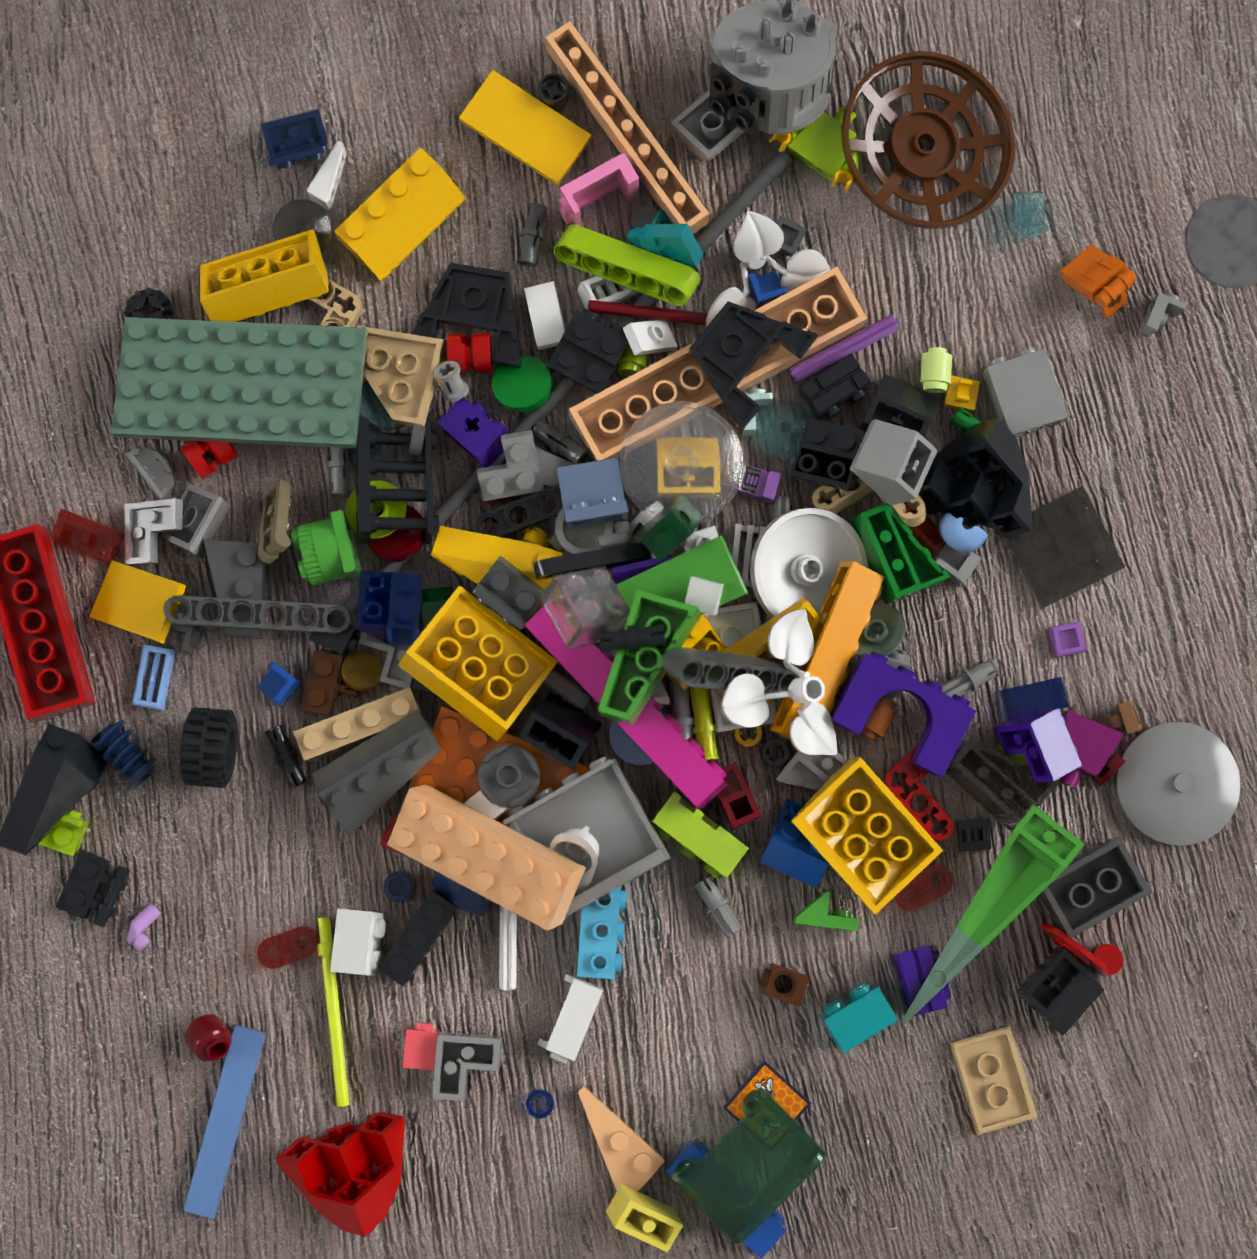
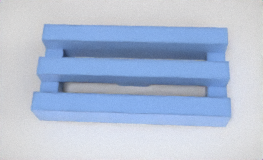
[131,644,176,711]

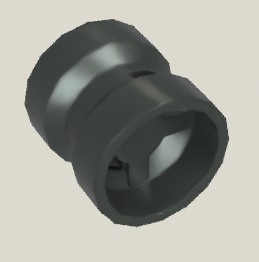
[538,73,569,112]

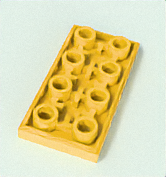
[459,70,592,186]

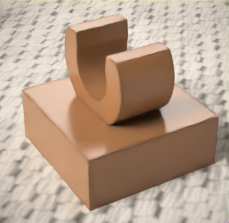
[1106,700,1142,734]

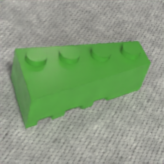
[598,590,701,726]

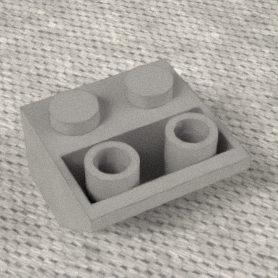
[850,419,937,506]

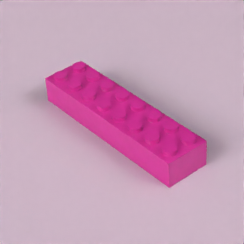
[525,599,727,811]

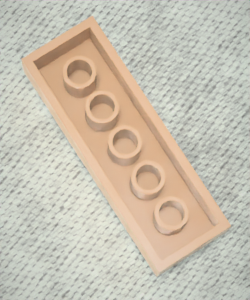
[387,784,586,931]

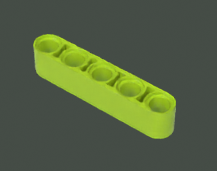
[553,224,700,306]

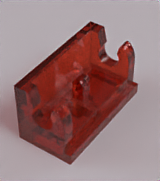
[51,509,125,565]

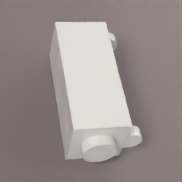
[537,974,604,1063]

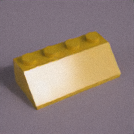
[334,147,466,282]
[200,229,329,322]

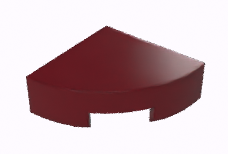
[1092,754,1126,786]

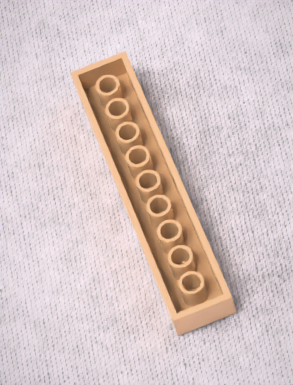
[569,266,867,461]

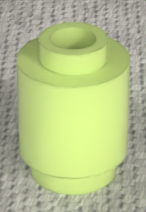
[920,347,952,393]

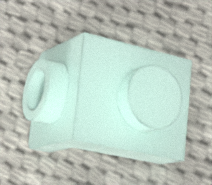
[736,389,773,436]

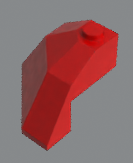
[275,1111,405,1237]

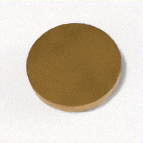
[341,652,383,691]

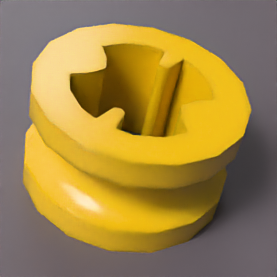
[734,725,762,747]

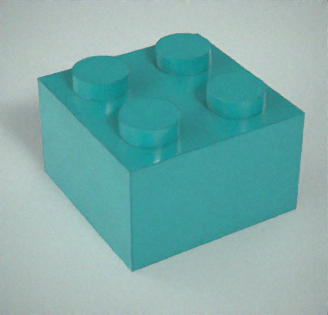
[818,982,898,1053]

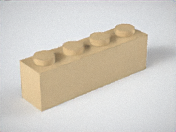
[293,687,424,762]

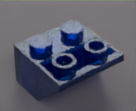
[356,570,423,645]

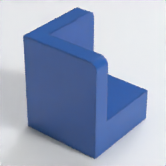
[748,271,787,309]
[257,661,301,707]

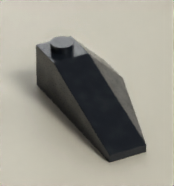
[0,724,109,856]

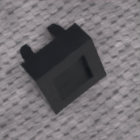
[956,818,992,852]

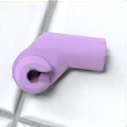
[127,903,161,951]

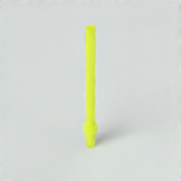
[317,917,350,1107]

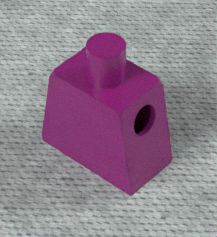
[1058,710,1123,789]

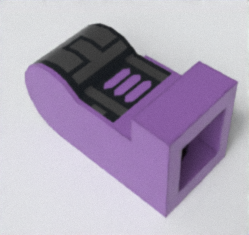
[720,462,781,505]

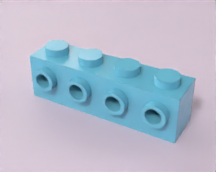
[577,887,627,979]

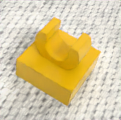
[943,375,980,413]

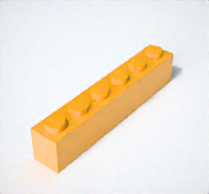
[770,561,884,741]

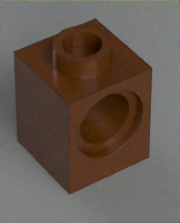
[759,963,810,1007]

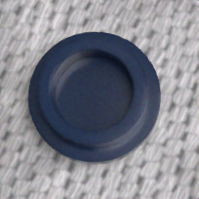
[383,871,415,902]

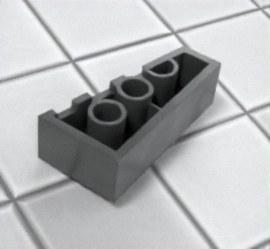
[311,709,441,836]

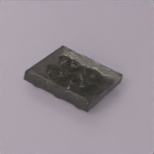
[1005,486,1125,609]

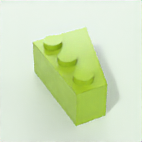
[651,791,749,879]

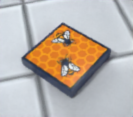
[723,1060,811,1151]

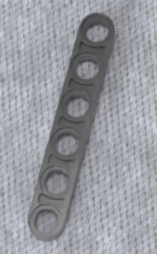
[163,595,350,634]

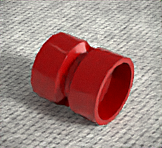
[447,333,492,373]
[180,441,239,480]

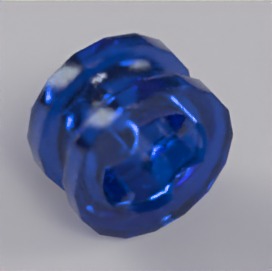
[526,1089,554,1119]

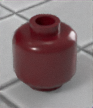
[185,1014,232,1062]

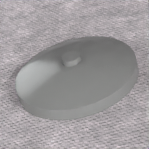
[1114,722,1240,846]

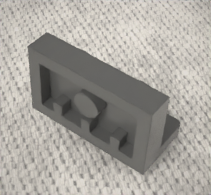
[472,556,550,630]

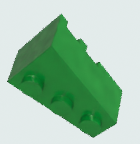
[851,503,951,604]

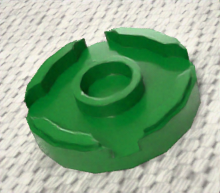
[492,355,553,413]

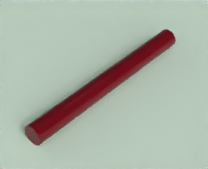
[588,300,707,325]

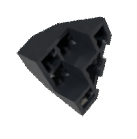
[918,417,1033,538]

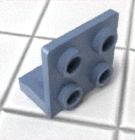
[557,458,628,529]

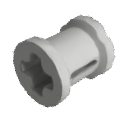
[433,361,469,402]

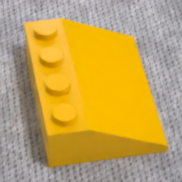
[398,585,558,741]
[791,757,943,915]

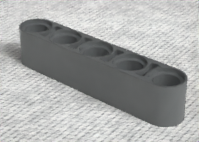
[662,647,800,694]

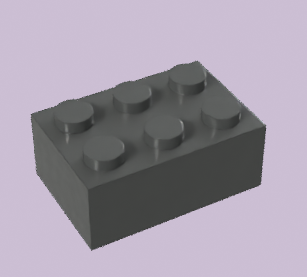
[1039,837,1152,938]

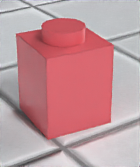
[403,1022,440,1071]

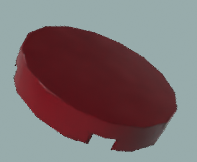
[368,505,425,563]

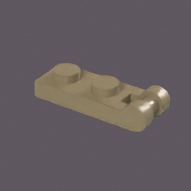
[258,479,292,564]

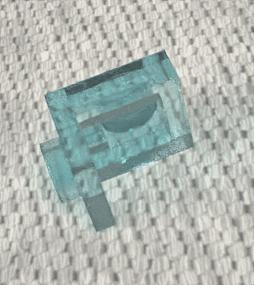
[1012,191,1048,238]

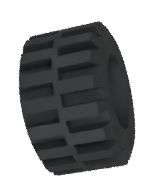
[180,707,238,788]

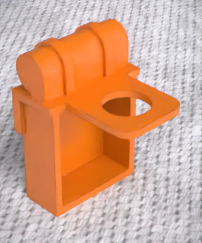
[1060,244,1137,318]

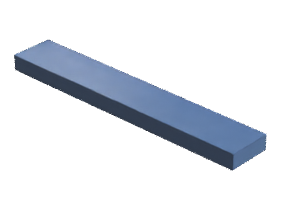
[183,1024,267,1219]

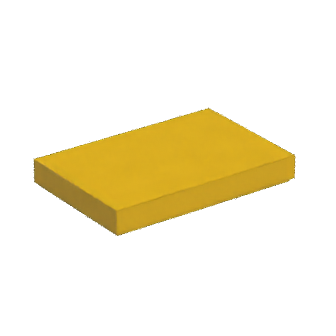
[89,560,186,644]

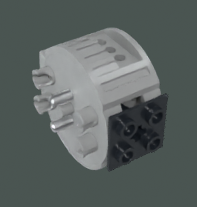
[709,0,837,138]

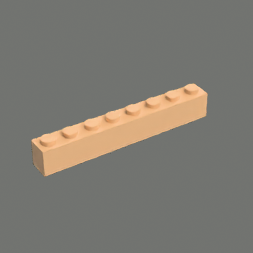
[545,21,709,234]

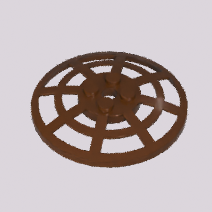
[841,51,1015,229]

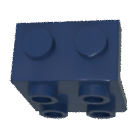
[260,108,329,169]

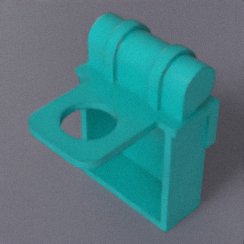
[627,210,703,268]

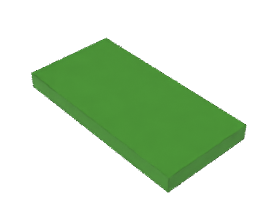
[610,536,748,624]

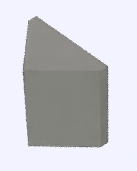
[671,90,745,161]
[160,484,231,559]

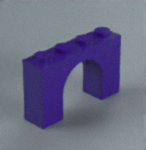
[830,651,976,778]

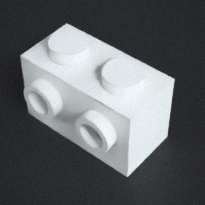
[330,909,386,976]

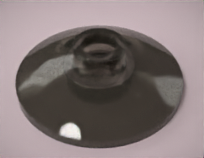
[272,199,332,253]

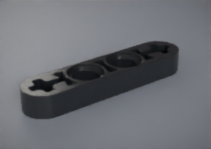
[533,543,652,580]

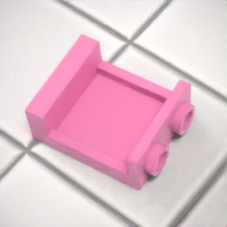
[558,153,639,226]

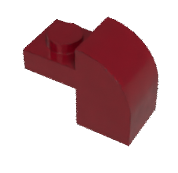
[717,762,762,830]

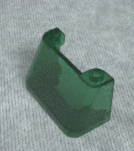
[671,1087,826,1244]

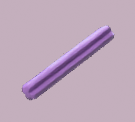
[789,315,899,383]

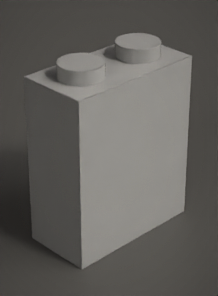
[982,348,1068,438]

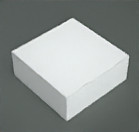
[685,576,724,616]

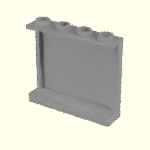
[502,757,671,918]

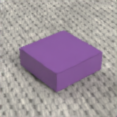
[1048,621,1087,658]

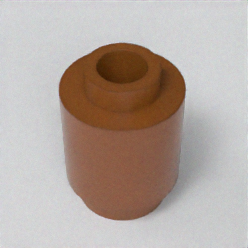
[860,696,897,741]

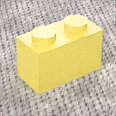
[606,1184,683,1252]

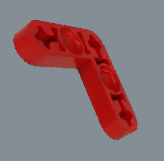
[883,744,954,841]

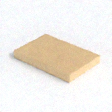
[949,1025,1038,1135]

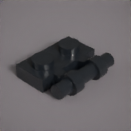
[56,849,130,927]

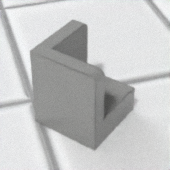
[934,543,982,587]

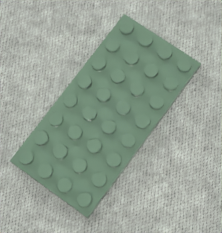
[111,317,368,449]

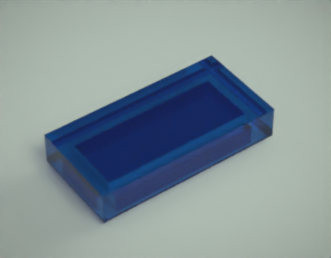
[1000,677,1068,720]

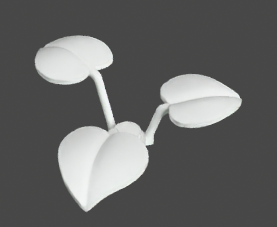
[706,211,830,327]
[721,609,837,755]

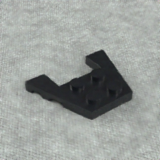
[412,263,521,368]
[689,301,819,430]

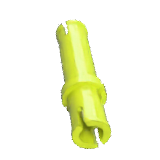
[690,687,718,761]

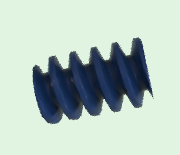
[90,720,156,790]

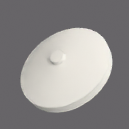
[750,508,868,618]

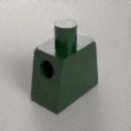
[638,493,703,561]

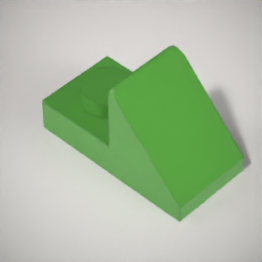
[793,889,859,931]

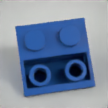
[760,798,829,888]

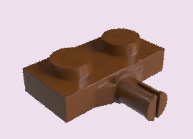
[299,650,359,717]

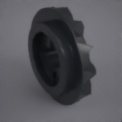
[124,287,173,319]

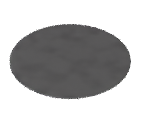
[1187,194,1257,288]

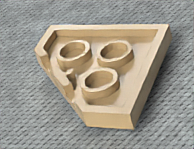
[357,325,446,427]

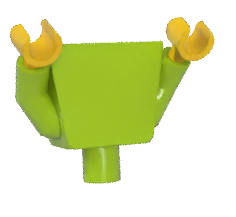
[769,105,860,193]

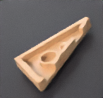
[578,1085,665,1192]

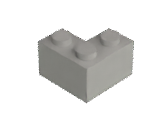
[432,1032,503,1101]

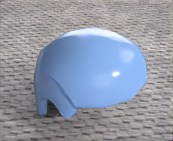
[939,513,989,553]

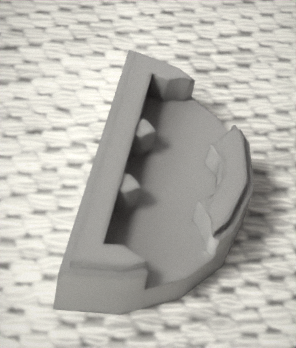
[125,448,175,500]

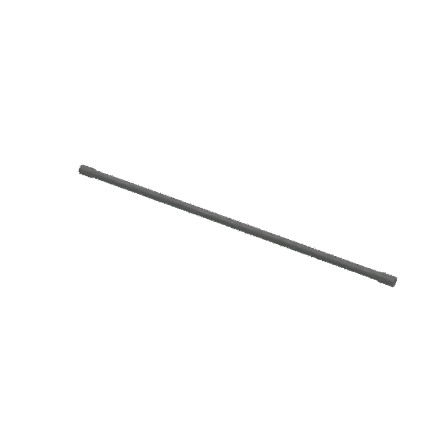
[344,151,793,617]

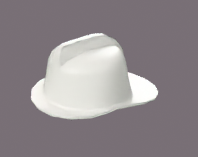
[549,826,599,894]

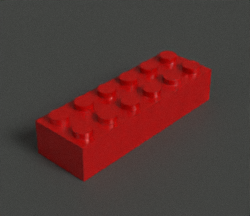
[0,524,96,722]

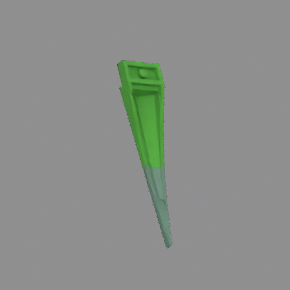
[902,805,1085,1025]

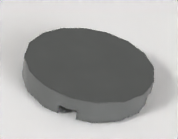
[477,745,540,808]

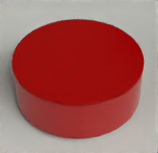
[1091,944,1123,976]

